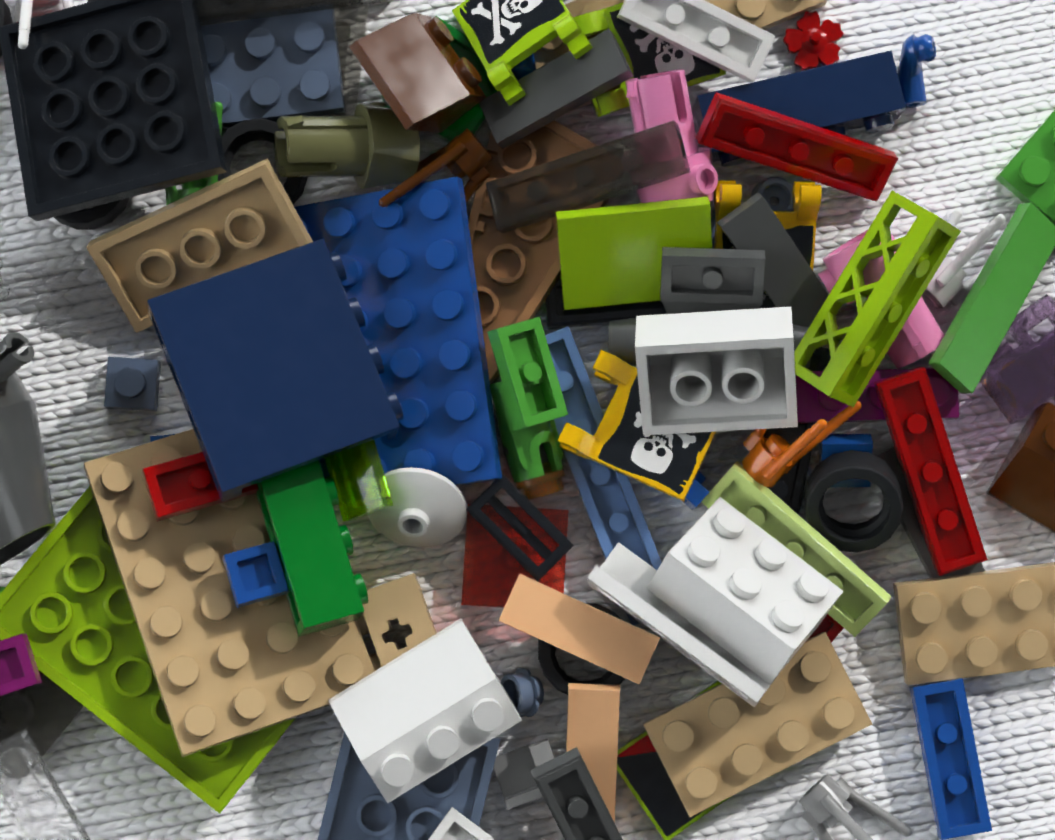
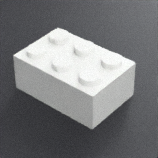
[646,497,843,685]

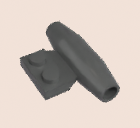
[608,247,811,368]

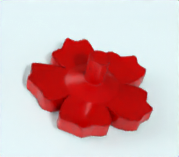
[783,11,844,71]

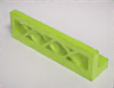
[794,190,961,407]

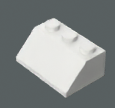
[635,307,798,435]
[328,619,522,803]

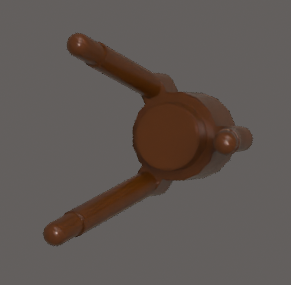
[379,128,493,207]

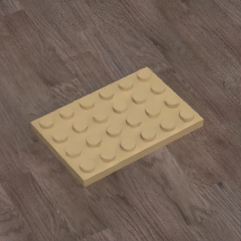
[84,429,375,757]

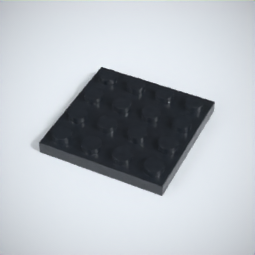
[0,0,227,222]

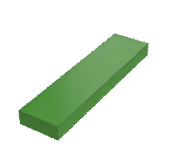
[928,202,1055,394]

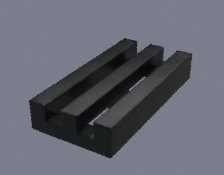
[466,474,574,581]

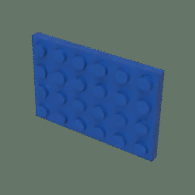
[294,176,502,504]

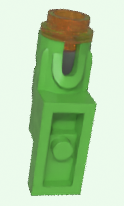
[487,317,568,500]

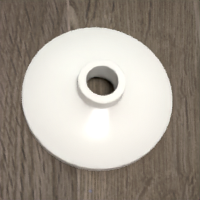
[366,467,467,547]

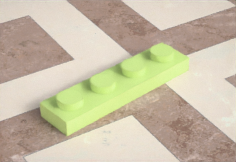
[701,461,891,637]

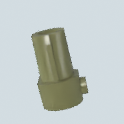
[274,102,420,189]

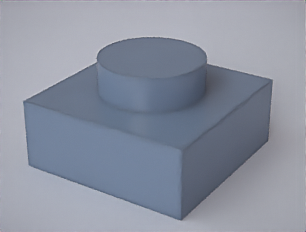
[104,357,161,412]

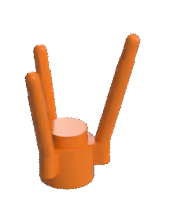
[742,401,862,488]

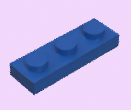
[909,678,992,840]

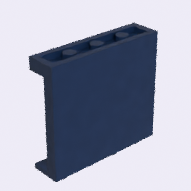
[147,238,403,502]

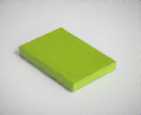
[556,196,712,310]

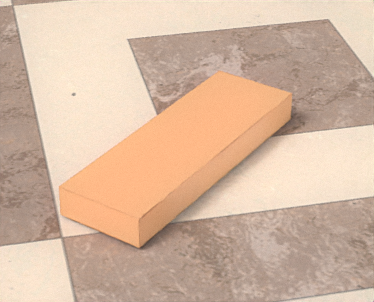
[498,573,661,685]
[566,683,620,823]

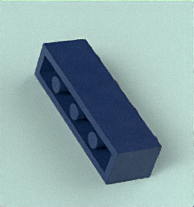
[693,50,906,167]

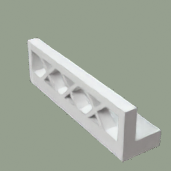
[587,542,776,707]

